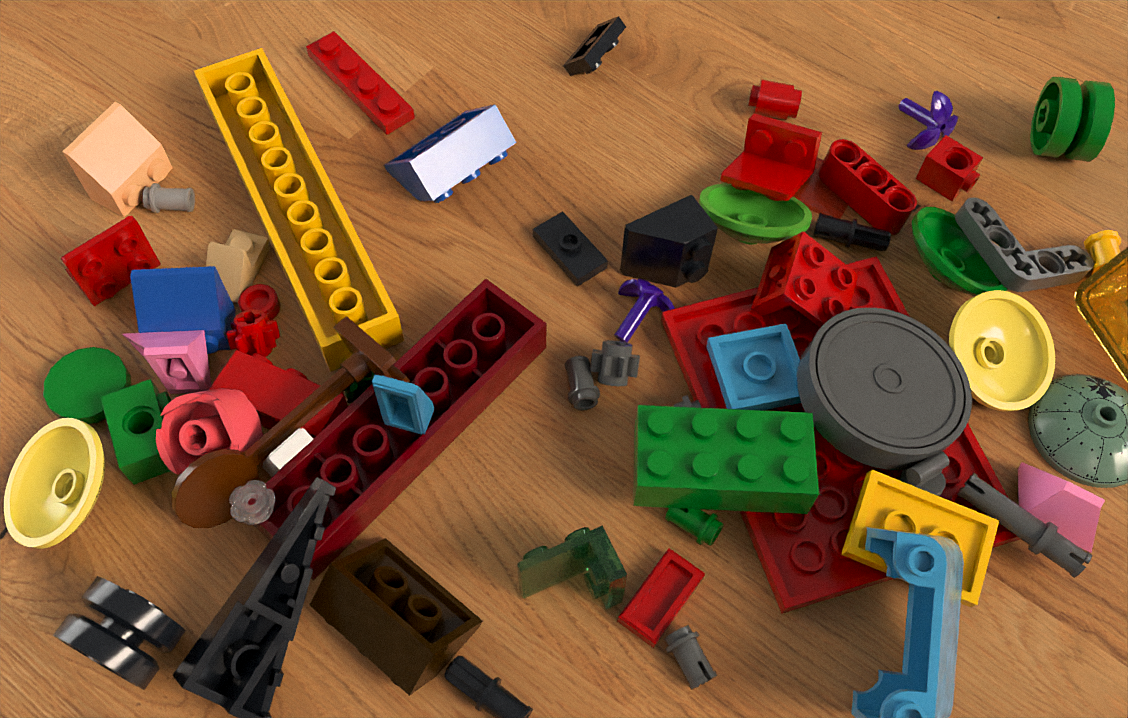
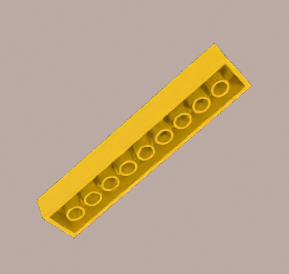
[194,48,404,372]

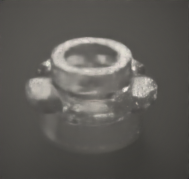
[229,480,275,525]

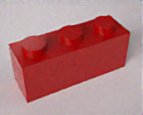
[209,350,348,439]

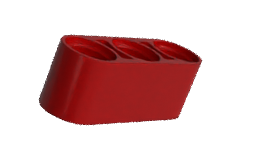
[818,139,917,235]

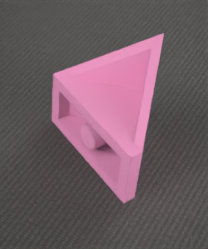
[122,330,211,394]
[1018,462,1105,553]

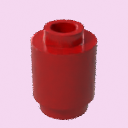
[748,79,802,120]

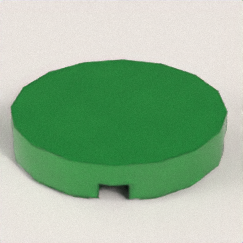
[43,347,131,424]

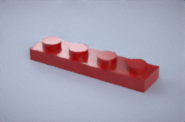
[306,31,415,135]

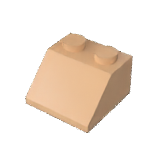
[62,102,173,217]

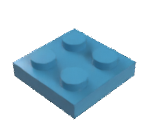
[706,323,801,411]

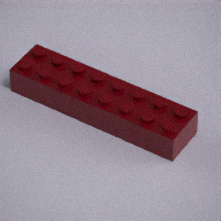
[241,279,547,581]

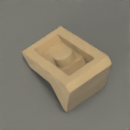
[206,229,271,306]

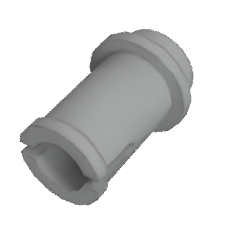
[143,183,195,213]

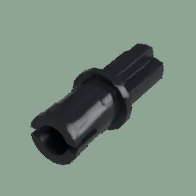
[813,213,891,251]
[444,655,533,718]

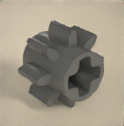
[590,340,640,386]

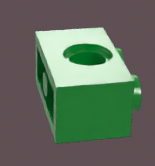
[101,379,172,485]

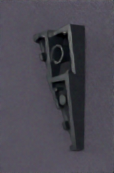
[173,477,336,718]

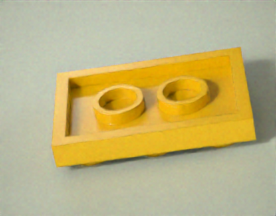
[841,470,999,607]

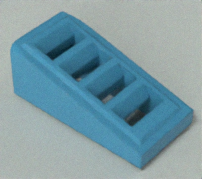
[372,374,434,435]

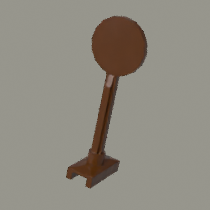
[171,316,410,528]

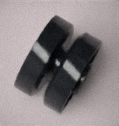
[53,576,186,690]

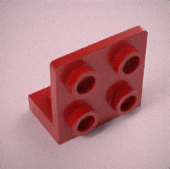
[720,113,822,201]
[61,216,161,307]
[752,231,858,328]

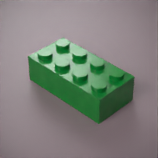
[633,405,819,514]

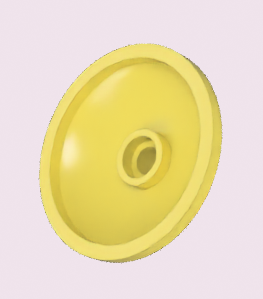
[949,290,1055,411]
[4,418,105,549]

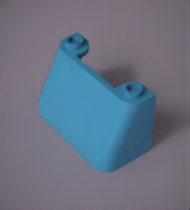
[851,527,964,718]

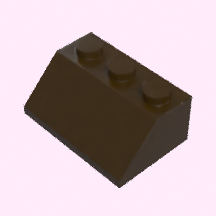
[309,538,483,696]

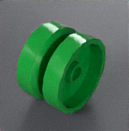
[1030,77,1115,162]

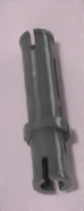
[957,473,1092,578]

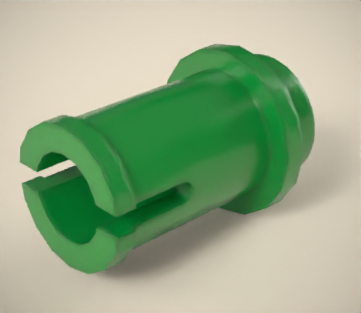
[665,508,724,546]

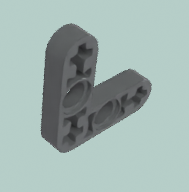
[955,197,1094,292]

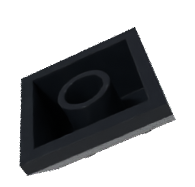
[620,195,718,288]

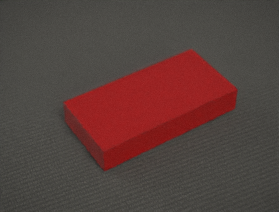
[617,548,705,648]

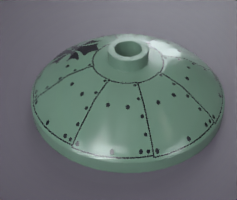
[1028,374,1128,488]

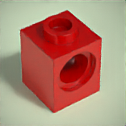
[916,135,983,201]

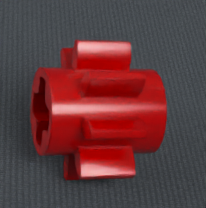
[226,310,280,357]

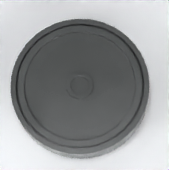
[797,308,972,470]

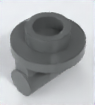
[900,451,949,496]

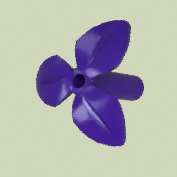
[899,91,959,150]
[614,279,675,343]

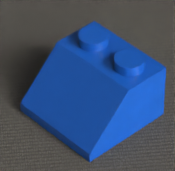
[130,266,236,354]

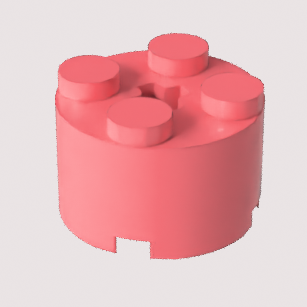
[156,388,264,475]

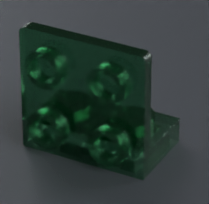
[517,525,627,610]

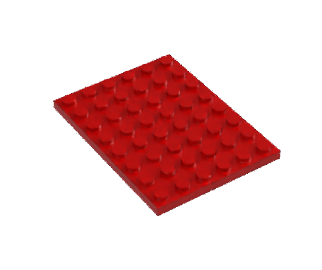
[661,256,1020,614]

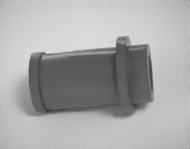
[565,356,600,410]
[665,625,717,690]

